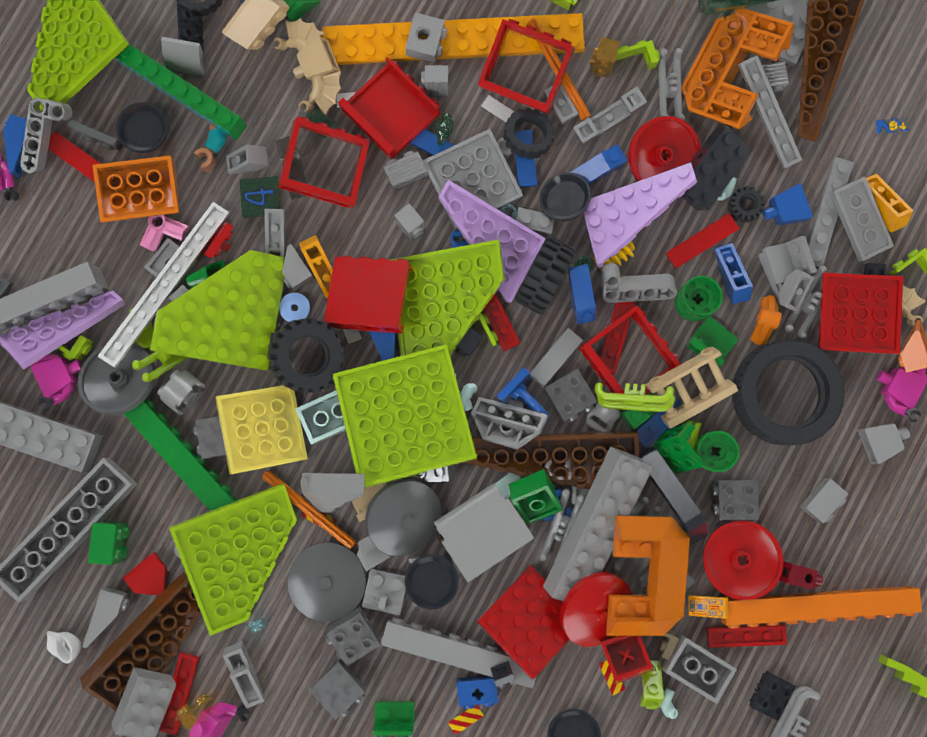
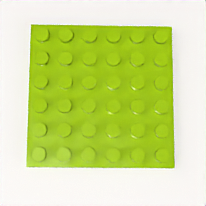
[333,344,477,488]

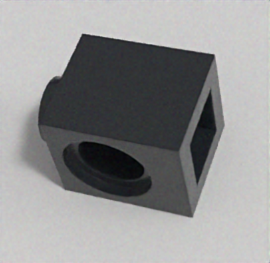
[455,328,483,357]

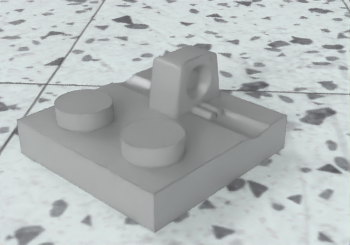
[362,568,406,615]

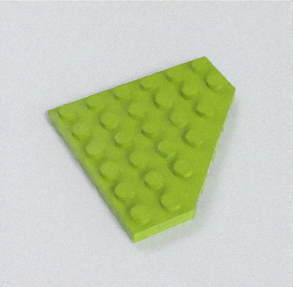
[27,0,129,112]
[391,240,505,356]
[150,250,285,371]
[169,483,297,636]

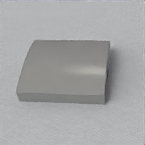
[161,37,205,77]

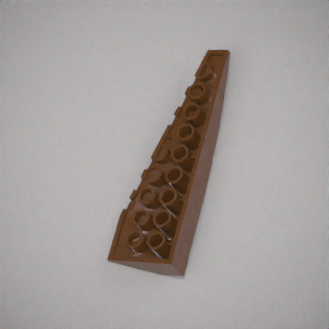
[462,430,639,490]

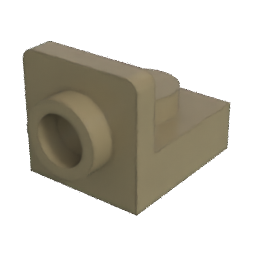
[658,629,679,660]

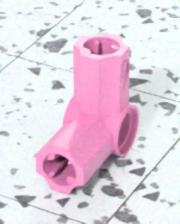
[140,215,189,252]

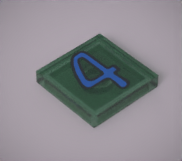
[239,176,280,218]

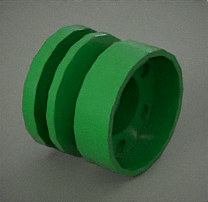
[674,276,723,322]
[694,431,739,472]

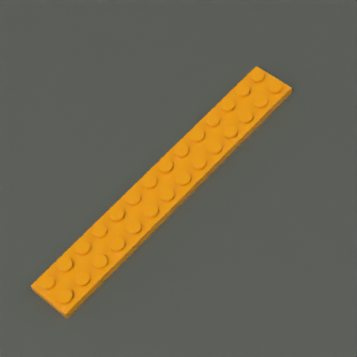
[322,13,584,65]

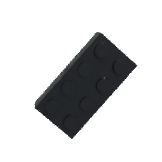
[682,126,753,211]

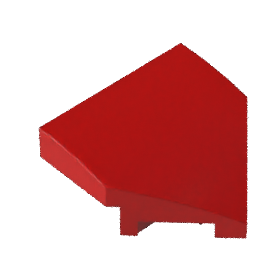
[123,552,170,595]

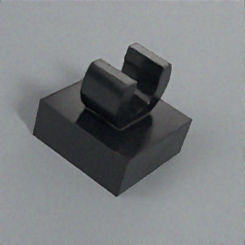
[864,263,887,276]
[490,661,515,689]

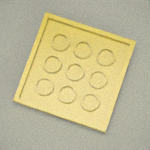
[215,385,308,475]

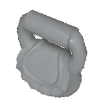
[586,402,621,432]

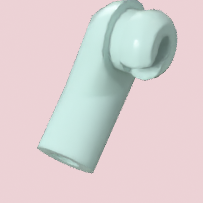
[460,383,477,411]
[660,687,678,719]

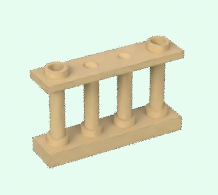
[646,347,738,429]

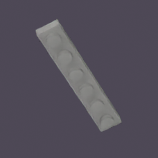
[738,55,802,169]
[808,157,854,269]

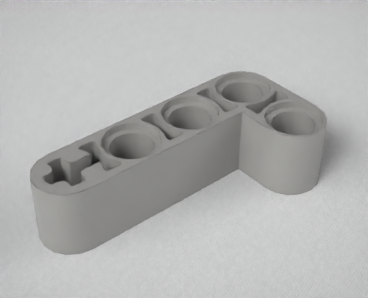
[21,98,72,173]
[600,263,678,303]

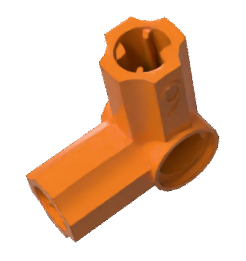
[750,295,782,346]

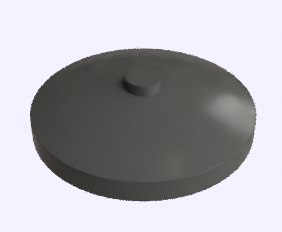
[78,343,155,415]
[365,479,441,556]
[288,542,366,621]

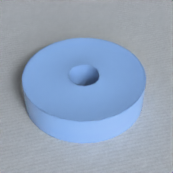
[279,293,311,322]

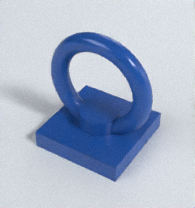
[497,368,549,420]

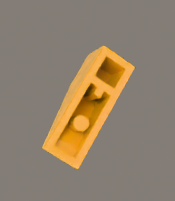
[866,173,914,233]
[299,235,333,298]

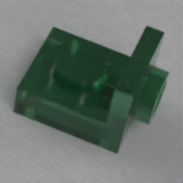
[305,109,336,138]

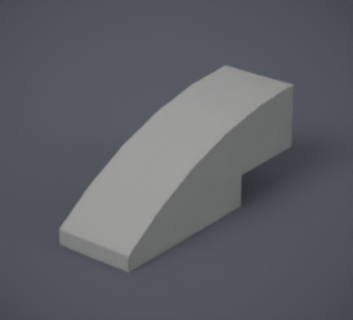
[530,328,583,387]
[223,641,265,709]

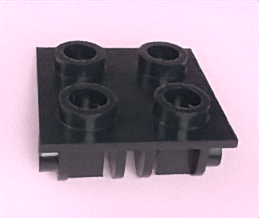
[177,3,204,52]
[749,670,796,721]

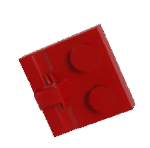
[202,222,234,259]

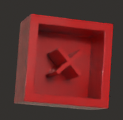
[601,636,653,684]

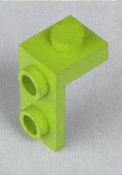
[615,40,660,70]
[889,248,927,276]
[472,313,498,348]
[55,335,93,361]
[640,660,664,709]

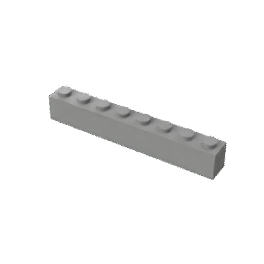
[381,617,536,688]

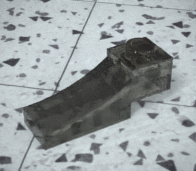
[275,136,307,200]

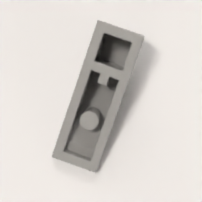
[83,587,130,648]

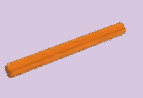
[527,18,590,120]
[262,470,356,549]

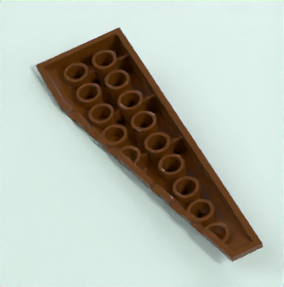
[797,0,864,142]
[80,571,201,711]

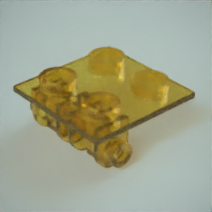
[175,693,212,729]

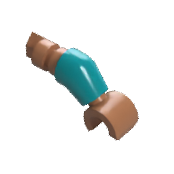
[194,123,227,172]

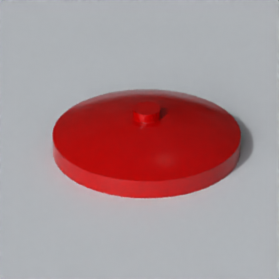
[628,116,701,182]
[702,521,784,600]
[560,572,632,647]

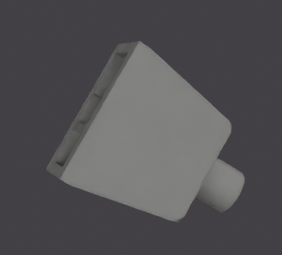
[857,423,910,464]

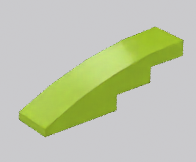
[878,654,927,698]

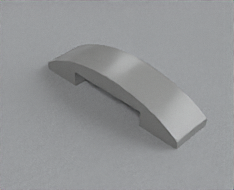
[573,87,647,144]

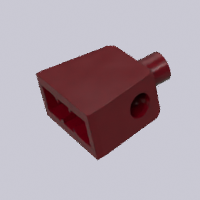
[779,561,823,590]

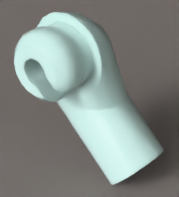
[717,177,737,201]

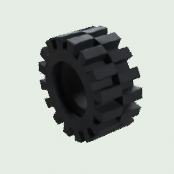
[727,186,765,223]

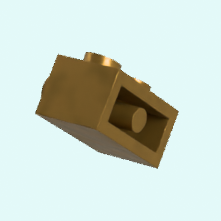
[589,37,620,77]

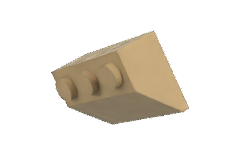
[222,0,290,50]

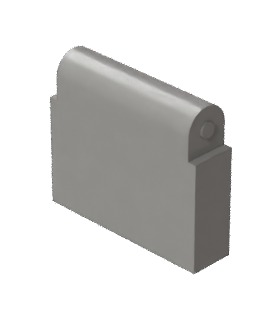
[434,484,534,582]

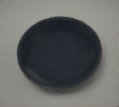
[116,102,168,153]
[539,172,591,221]
[404,554,459,610]
[547,708,601,737]

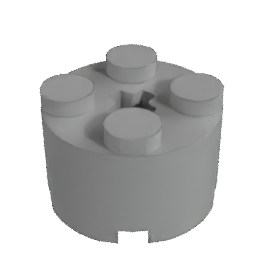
[158,370,205,415]

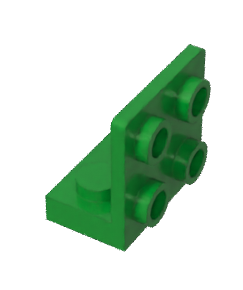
[685,316,738,367]
[653,422,704,474]
[372,701,414,737]

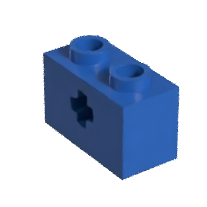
[457,675,499,709]

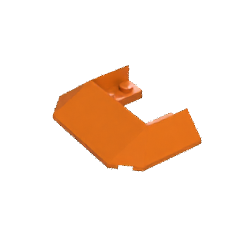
[681,8,794,130]
[606,515,690,636]

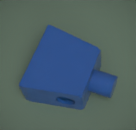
[762,183,813,226]

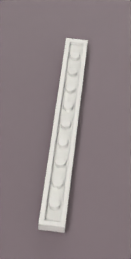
[98,202,230,368]

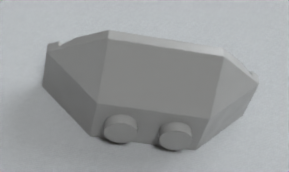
[471,397,548,449]

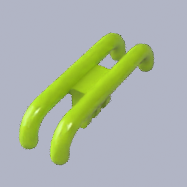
[132,351,190,382]
[595,382,675,412]

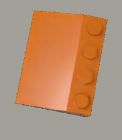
[92,156,179,223]

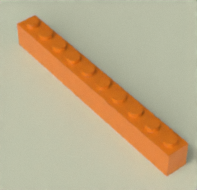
[721,586,922,628]

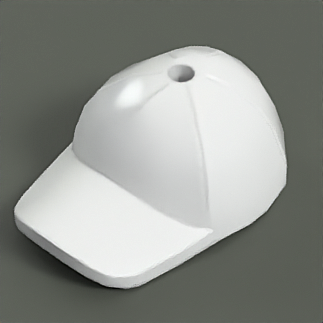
[46,631,82,663]

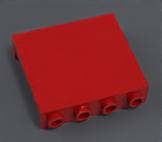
[338,57,441,159]
[323,255,413,334]

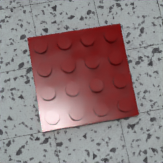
[818,273,904,354]
[477,565,570,680]

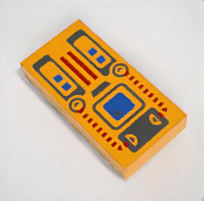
[688,595,729,619]

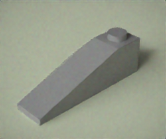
[300,473,364,512]

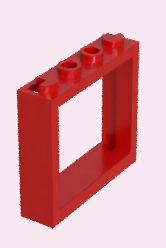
[477,18,575,114]
[277,116,370,209]
[578,305,680,402]

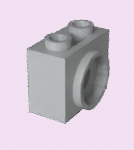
[405,12,447,63]

